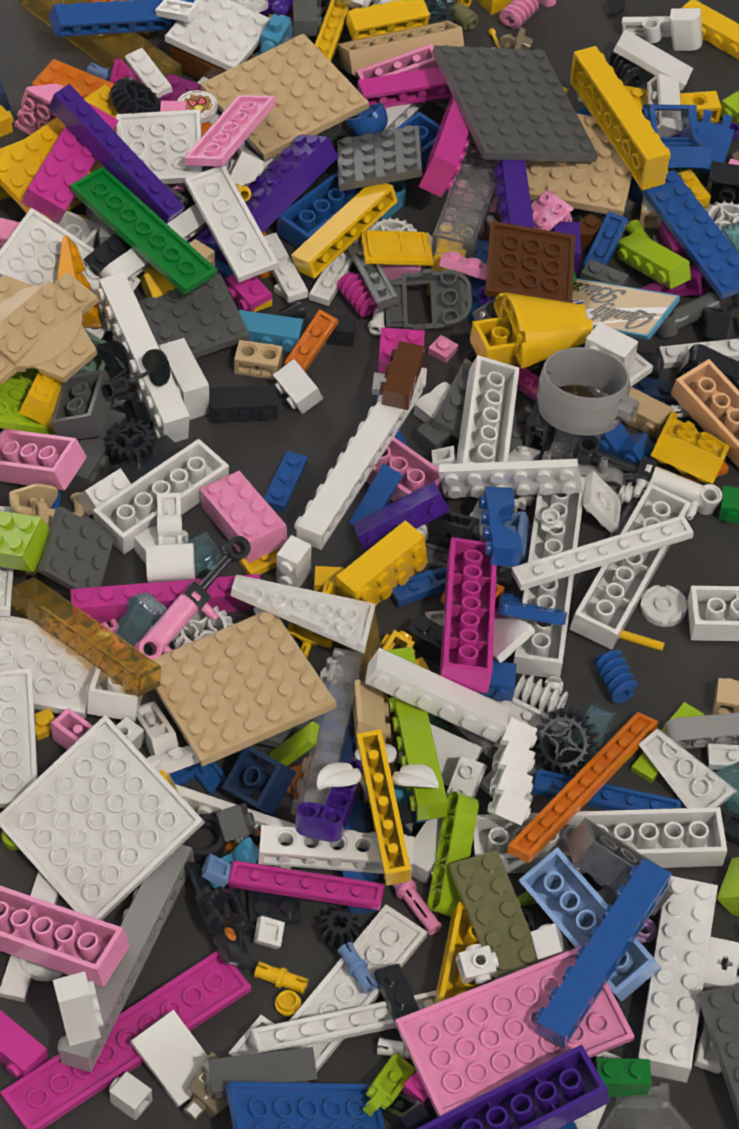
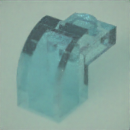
[576,704,616,758]

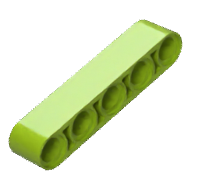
[428,791,479,917]

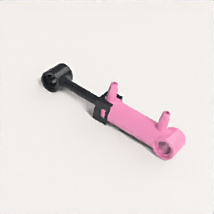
[133,536,251,663]

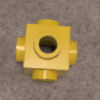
[380,630,416,653]

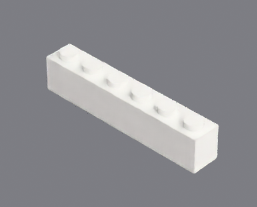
[365,648,510,743]

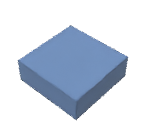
[201,853,232,888]

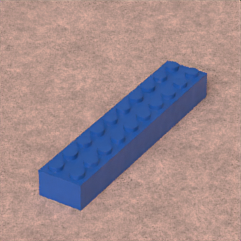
[277,112,440,248]

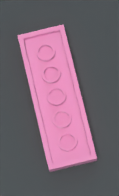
[184,95,276,168]

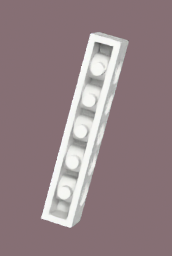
[258,824,414,874]

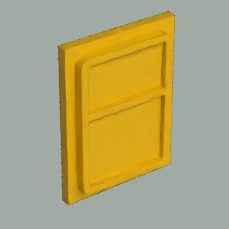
[361,230,434,265]

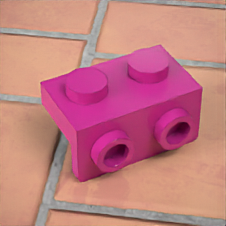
[226,274,272,312]

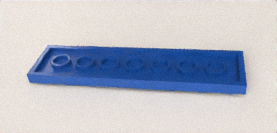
[638,170,739,299]

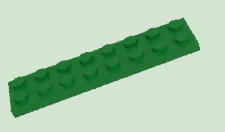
[70,167,218,295]

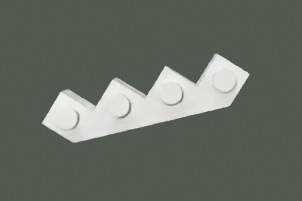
[487,717,537,826]

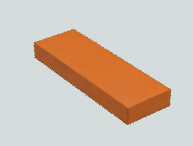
[284,309,339,372]

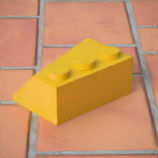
[651,411,730,484]

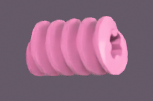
[499,0,539,29]

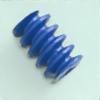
[593,650,638,703]

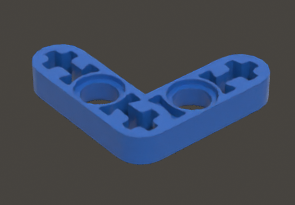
[497,593,568,625]

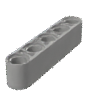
[664,712,739,749]

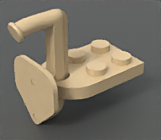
[9,483,85,576]

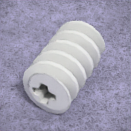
[513,674,568,714]

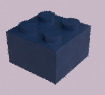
[222,746,297,816]

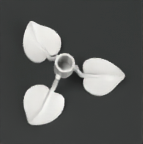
[317,743,439,808]

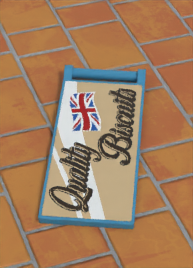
[572,278,680,340]

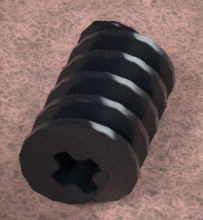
[609,51,646,88]

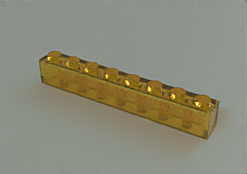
[11,577,161,697]

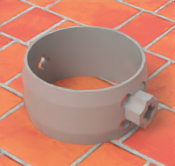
[537,347,640,436]

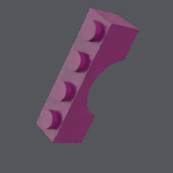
[640,265,711,297]

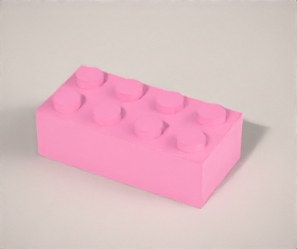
[0,429,87,491]
[366,437,444,502]
[200,471,288,563]

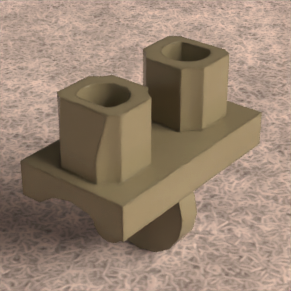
[499,27,533,50]

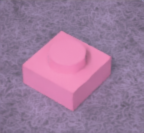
[428,335,459,363]

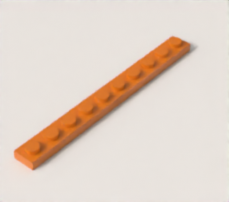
[507,712,659,863]

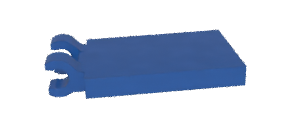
[680,109,735,175]

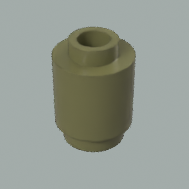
[451,3,478,31]

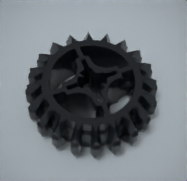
[109,77,161,114]
[534,707,600,774]

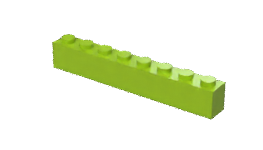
[386,647,448,821]

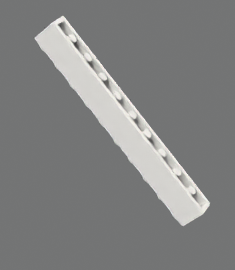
[295,377,424,550]

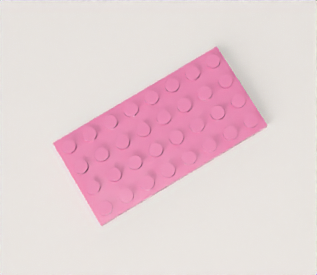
[395,943,635,1117]

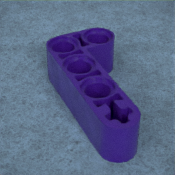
[295,758,363,842]

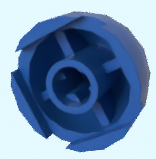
[346,103,388,137]

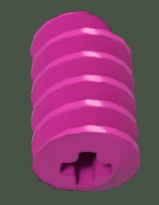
[337,273,378,317]

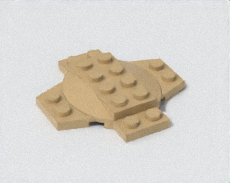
[0,272,99,386]

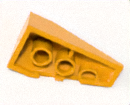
[57,235,102,328]

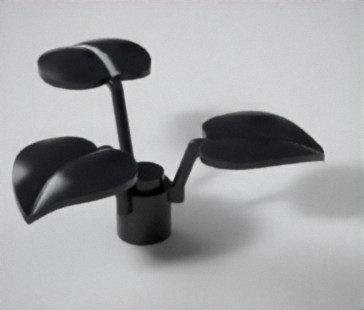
[96,340,170,425]

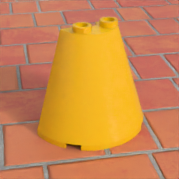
[493,292,593,368]

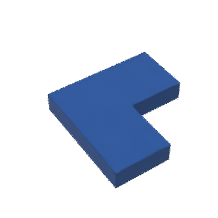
[169,762,227,795]

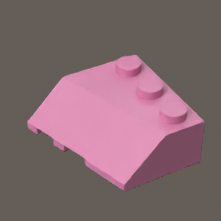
[14,84,63,135]

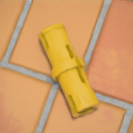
[254,961,309,994]

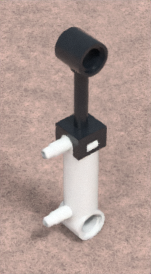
[572,435,722,520]

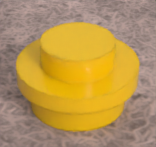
[275,990,301,1016]

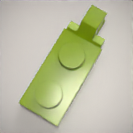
[363,1052,416,1117]

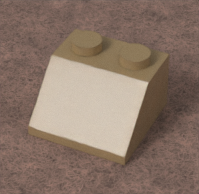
[353,680,391,748]

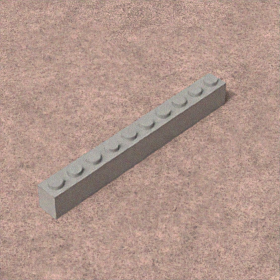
[57,845,194,1072]

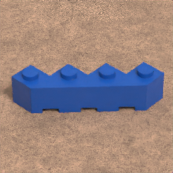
[555,390,655,466]

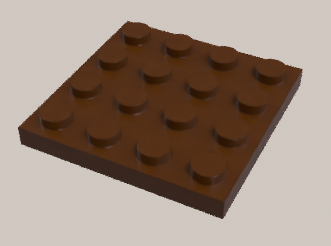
[484,221,576,303]

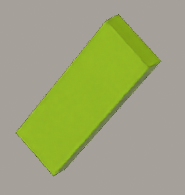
[269,721,320,766]

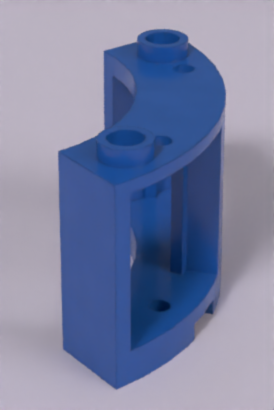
[642,104,711,168]

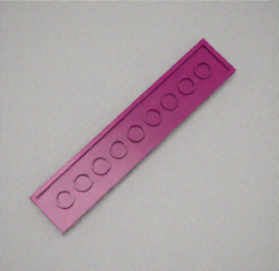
[0,950,251,1129]

